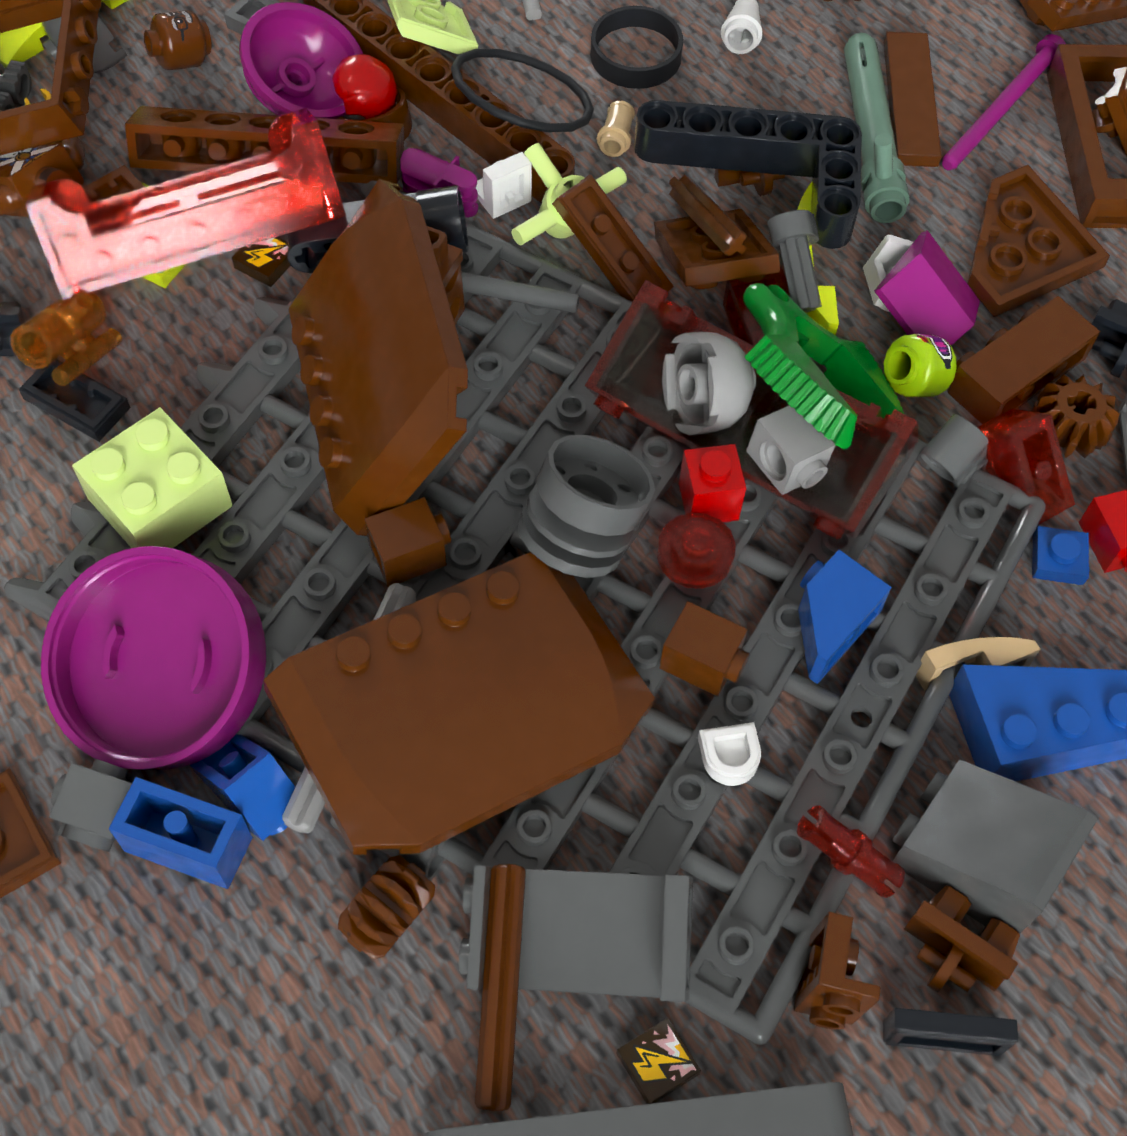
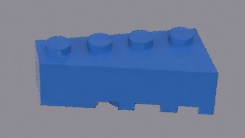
[949,664,1127,782]

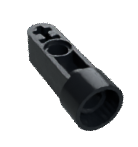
[287,185,469,273]

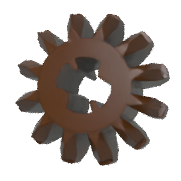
[1030,374,1120,458]
[338,855,435,960]

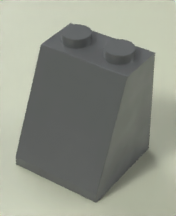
[891,759,1099,934]

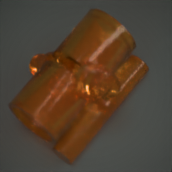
[10,287,122,386]

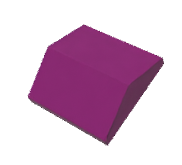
[874,230,980,346]

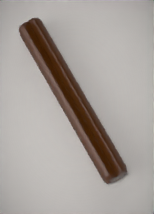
[669,174,747,257]
[475,864,526,1111]

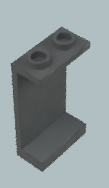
[459,865,693,1002]

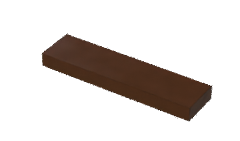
[883,31,942,167]

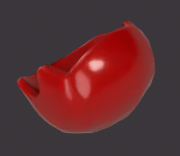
[332,54,398,119]

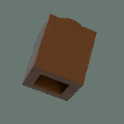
[364,497,452,587]
[659,601,750,697]

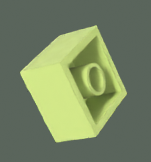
[72,407,233,548]

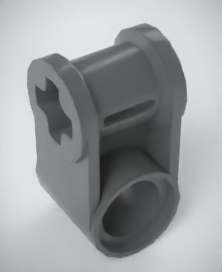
[919,414,989,491]

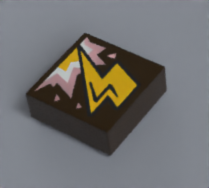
[232,228,291,287]
[616,1018,701,1104]

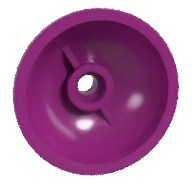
[239,2,363,119]

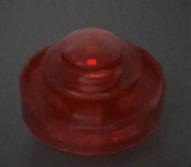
[657,512,736,589]

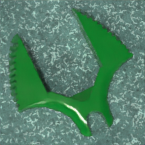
[743,283,905,449]

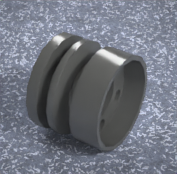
[518,435,655,578]

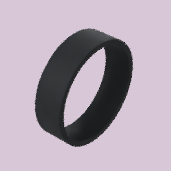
[590,6,683,89]

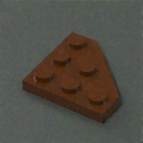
[967,165,1110,317]

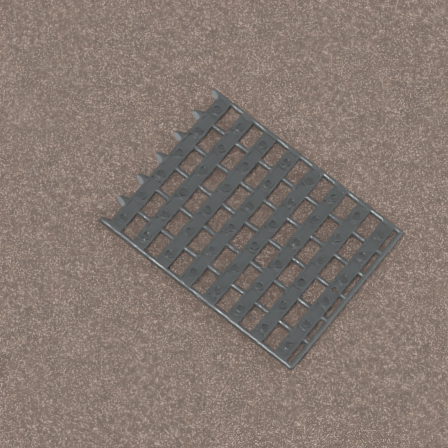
[4,181,1046,1045]

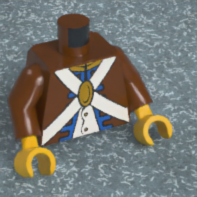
[0,89,85,218]

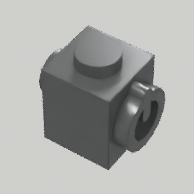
[49,759,132,852]

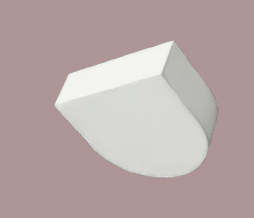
[698,722,761,786]

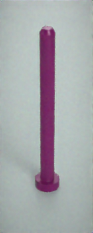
[942,34,1066,170]

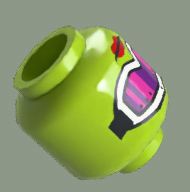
[884,334,957,397]

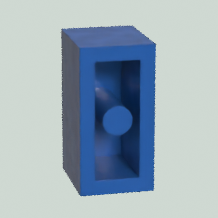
[109,777,253,889]

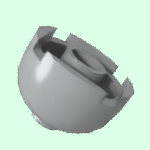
[662,332,756,436]

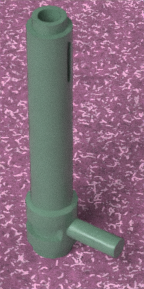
[844,33,910,223]

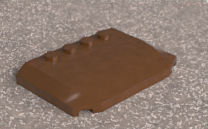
[288,179,468,536]
[263,552,655,855]

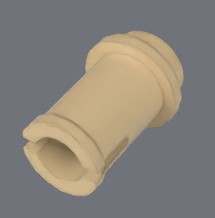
[597,101,635,157]

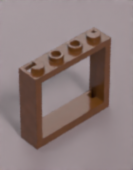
[0,0,102,155]

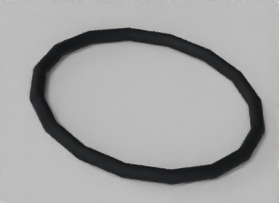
[451,49,594,133]

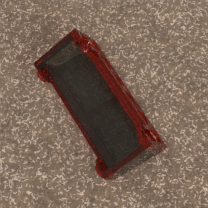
[585,280,918,540]

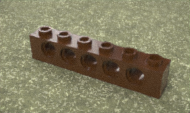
[125,106,404,184]

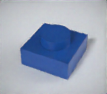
[1032,526,1089,585]

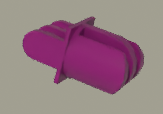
[400,148,478,218]

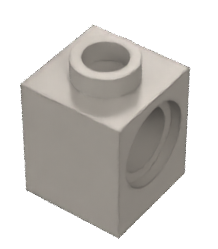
[746,406,836,495]

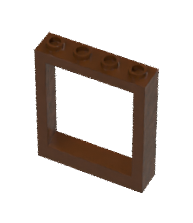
[1047,44,1127,228]

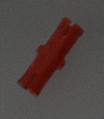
[797,805,905,898]

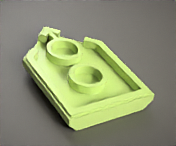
[387,0,479,55]

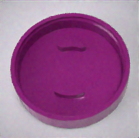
[41,546,266,770]

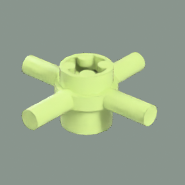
[511,142,627,245]

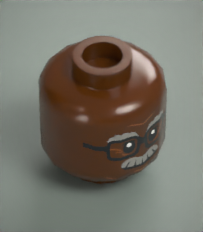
[144,10,212,70]

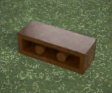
[948,296,1100,430]

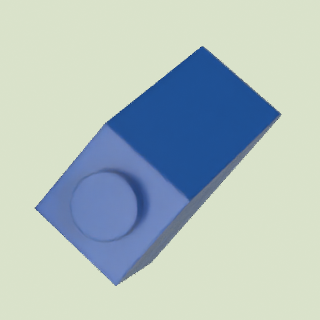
[798,550,892,684]
[190,734,295,841]

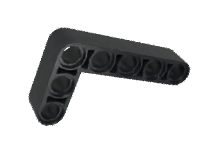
[634,100,862,249]

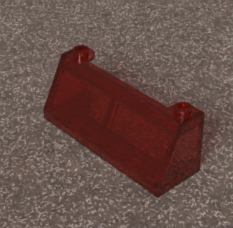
[25,108,346,300]

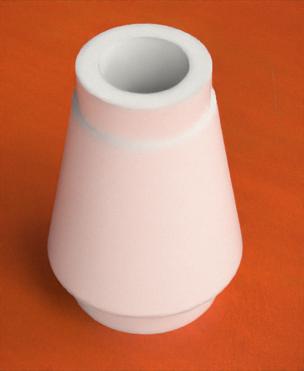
[721,0,762,54]

